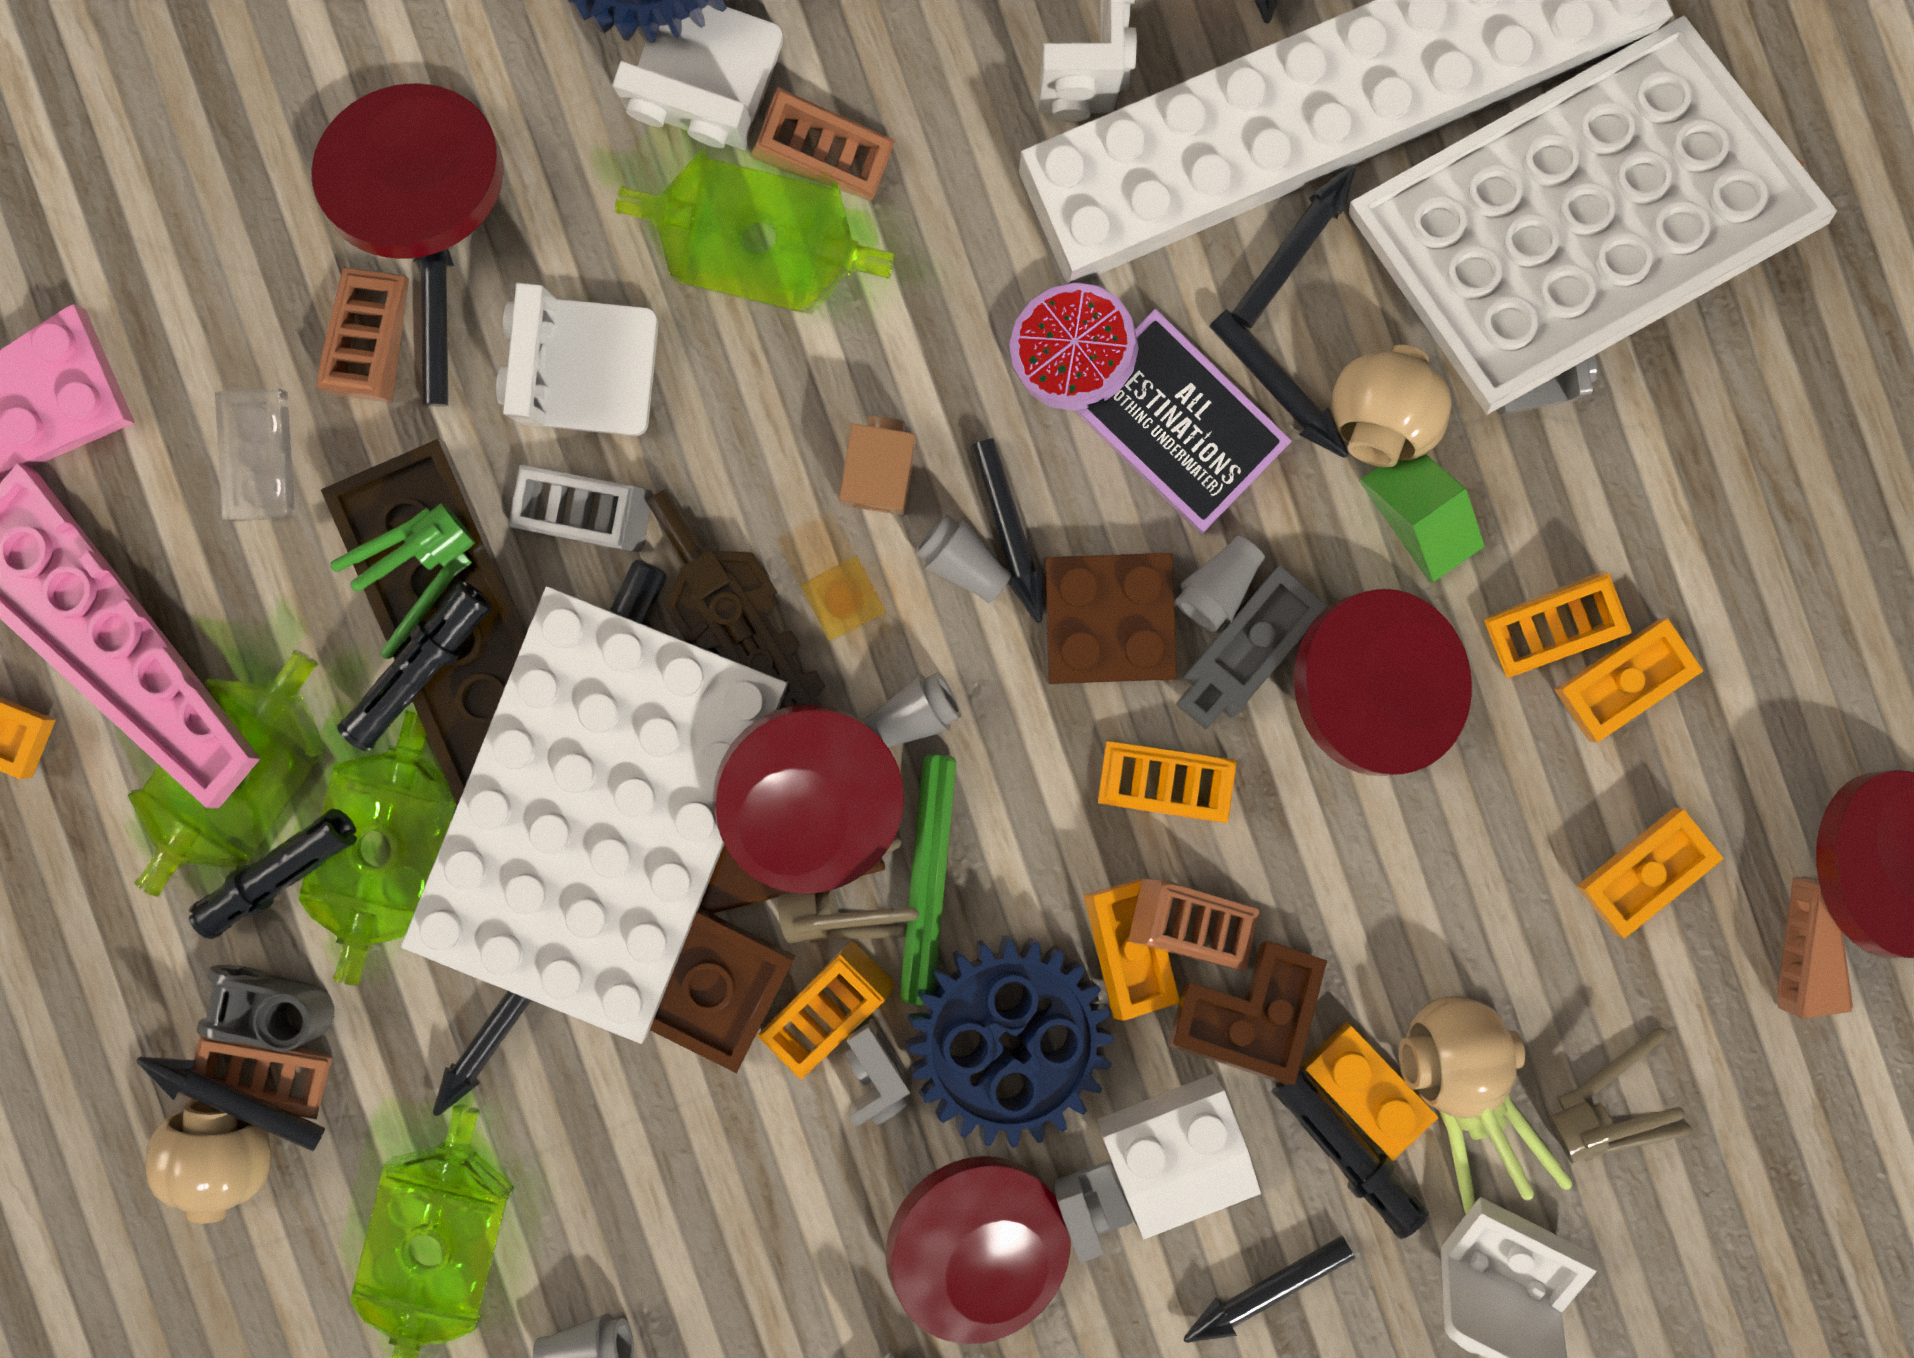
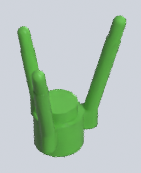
[330,502,475,659]

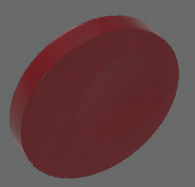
[311,83,504,259]
[1294,589,1472,776]
[713,704,904,894]
[1816,770,1914,958]
[886,1156,1071,1344]

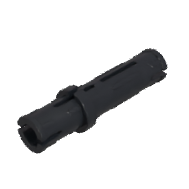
[337,581,493,751]
[188,808,357,939]
[1271,1065,1429,1239]

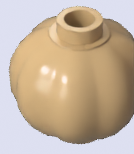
[1331,345,1452,467]
[1398,996,1525,1119]
[145,1100,271,1224]

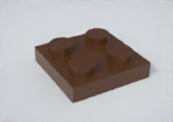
[1044,553,1177,684]
[650,907,796,1074]

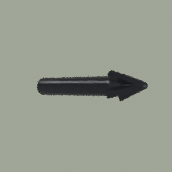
[1231,165,1356,328]
[412,249,454,407]
[1209,309,1348,458]
[970,438,1043,623]
[433,991,531,1116]
[136,1057,325,1152]
[1184,1235,1355,1343]

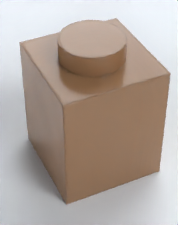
[839,416,917,516]

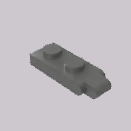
[1176,565,1328,729]

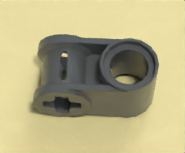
[196,965,334,1051]

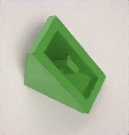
[1358,454,1485,583]

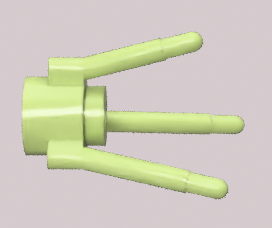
[1438,1095,1572,1214]

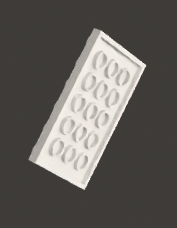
[1349,15,1837,415]
[401,586,789,1044]

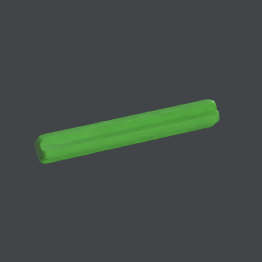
[900,754,956,1005]

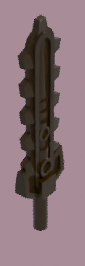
[646,489,826,710]

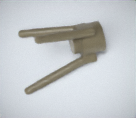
[778,836,919,944]
[1549,1028,1692,1164]

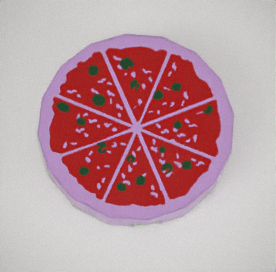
[1009,282,1139,411]

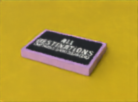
[1074,309,1292,534]

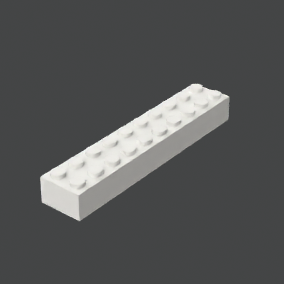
[1019,0,1673,284]

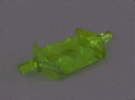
[615,150,895,315]
[127,649,325,897]
[298,709,457,985]
[350,1104,515,1358]

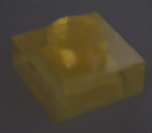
[800,555,887,642]

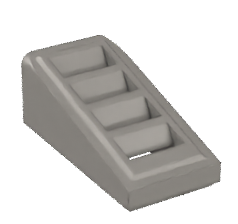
[508,465,653,552]

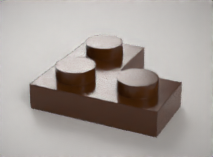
[1167,940,1327,1085]

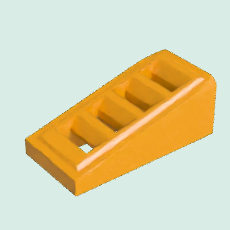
[1483,570,1632,678]
[1097,741,1236,823]
[756,941,895,1080]

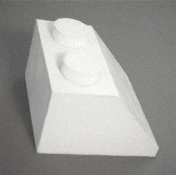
[1097,1074,1261,1239]

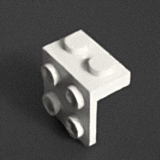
[1038,0,1137,122]
[612,5,783,151]
[496,283,659,436]
[1441,1197,1597,1358]

